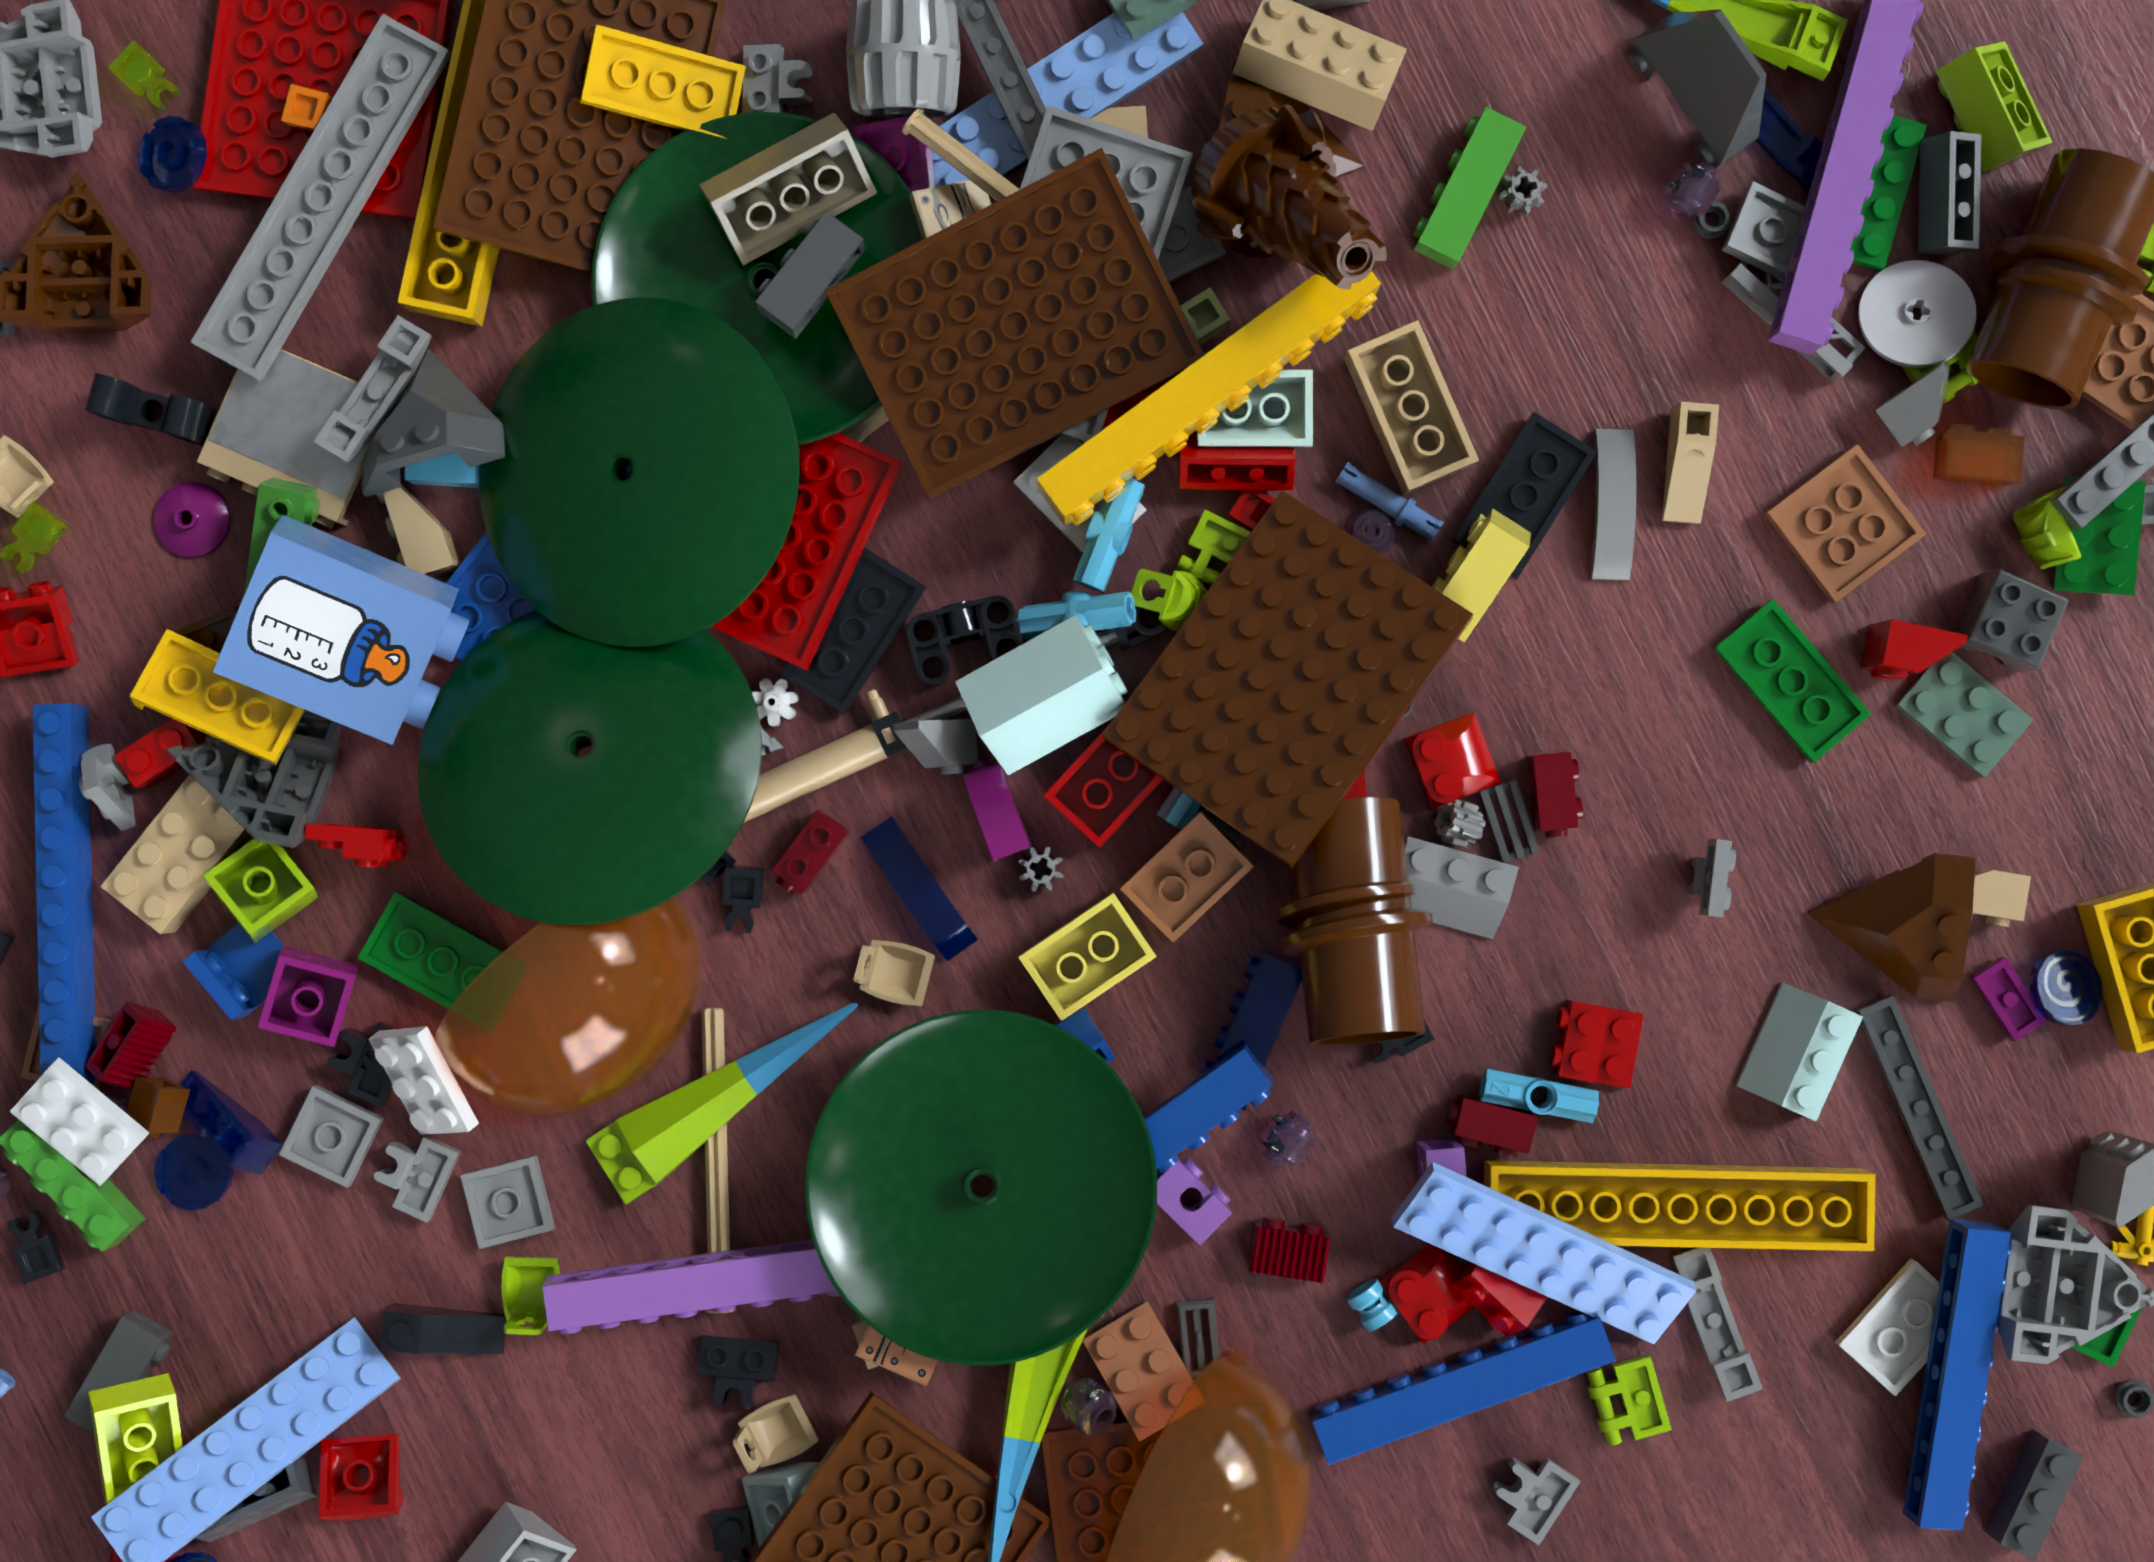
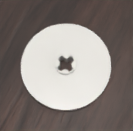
[1858,260,1977,368]

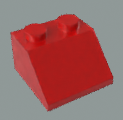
[1860,619,1968,681]

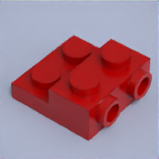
[0,581,79,678]
[305,824,407,867]
[1550,999,1644,1089]

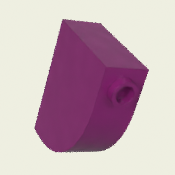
[963,757,1032,861]

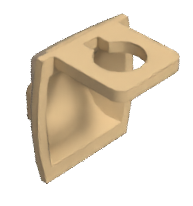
[0,435,54,518]
[854,940,935,1006]
[733,1394,819,1474]

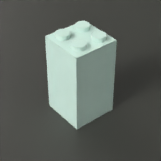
[955,615,1128,775]

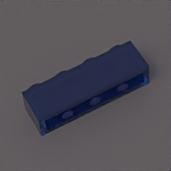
[1200,951,1302,1111]

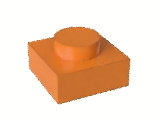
[281,84,332,131]

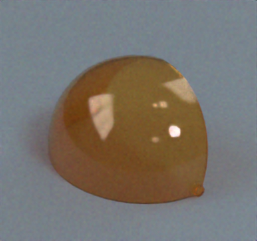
[434,896,701,1115]
[1107,1349,1312,1562]

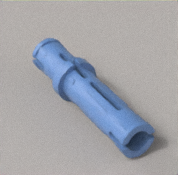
[1335,462,1444,543]

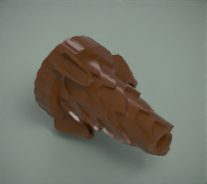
[1191,105,1387,290]

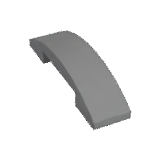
[313,315,432,463]
[1591,429,1637,581]
[1672,1248,1763,1402]

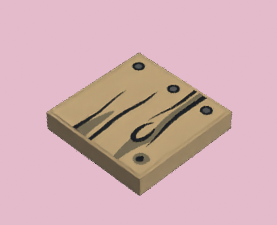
[909,180,991,239]

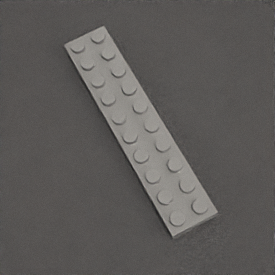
[191,13,452,382]

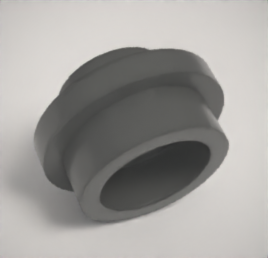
[1692,200,1731,239]
[2114,1379,2154,1418]

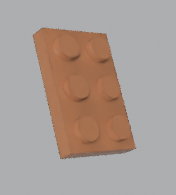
[1120,810,1255,942]
[1083,1301,1206,1442]

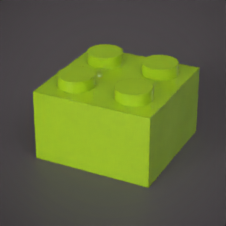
[203,839,318,943]

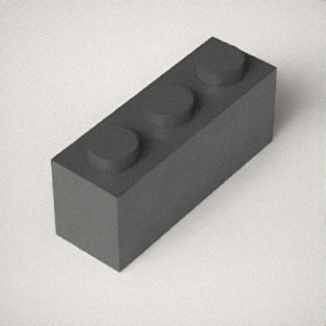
[1918,131,1981,256]
[755,211,865,339]
[64,1310,174,1434]
[1985,1429,2084,1560]
[194,1457,317,1542]

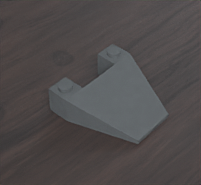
[1626,9,1766,172]

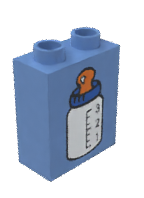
[213,515,470,745]

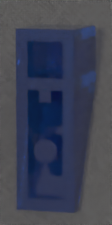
[180,1070,283,1175]

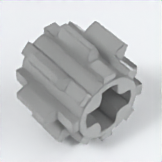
[1498,166,1547,217]
[1434,799,1486,848]
[1019,846,1064,891]

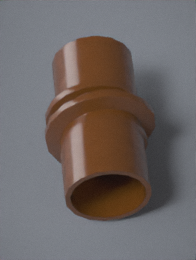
[1966,148,2154,409]
[1277,797,1433,1046]

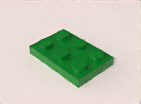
[2053,477,2146,596]

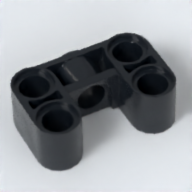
[85,373,215,446]
[907,595,1023,686]

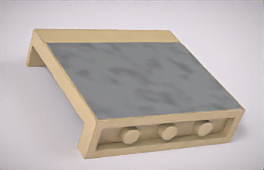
[197,349,390,528]

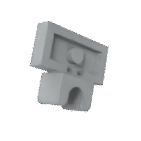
[742,44,813,113]
[79,744,135,831]
[1688,839,1736,918]
[374,1136,461,1223]
[1492,1457,1581,1545]

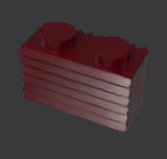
[85,1001,176,1090]
[1247,1216,1331,1283]

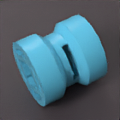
[1346,1278,1398,1332]

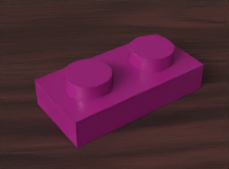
[1969,957,2047,1042]

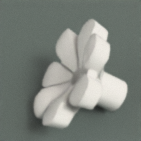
[752,678,799,727]

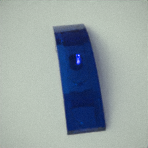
[1755,87,1822,188]
[861,816,978,961]

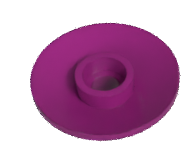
[153,482,230,558]

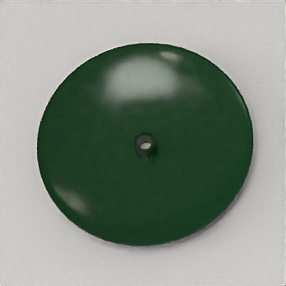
[592,112,923,445]
[479,297,800,647]
[417,610,762,926]
[805,1010,1157,1366]

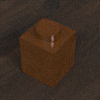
[125,1077,190,1138]

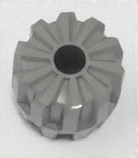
[846,0,961,119]

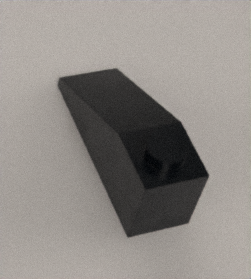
[379,1303,507,1354]

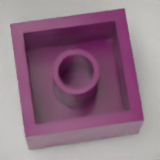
[258,945,359,1047]

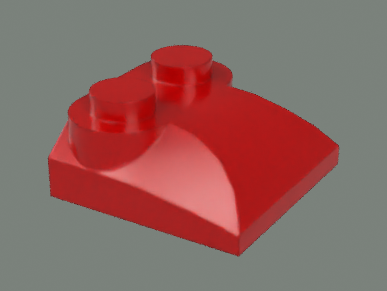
[1403,712,1501,809]
[1378,1243,1475,1344]
[318,1433,403,1521]

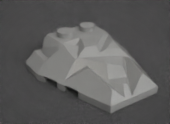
[0,0,102,158]

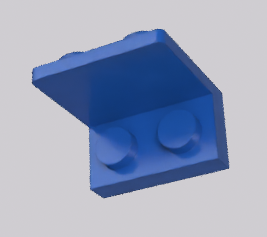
[182,923,285,1020]

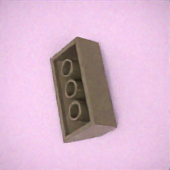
[699,113,877,265]

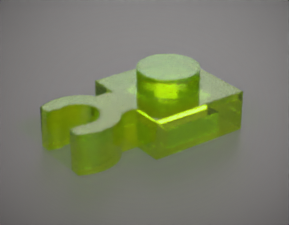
[108,40,180,110]
[0,501,69,573]

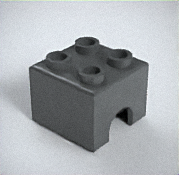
[1955,569,2069,673]

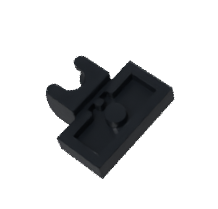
[328,1022,397,1108]
[698,1335,779,1408]

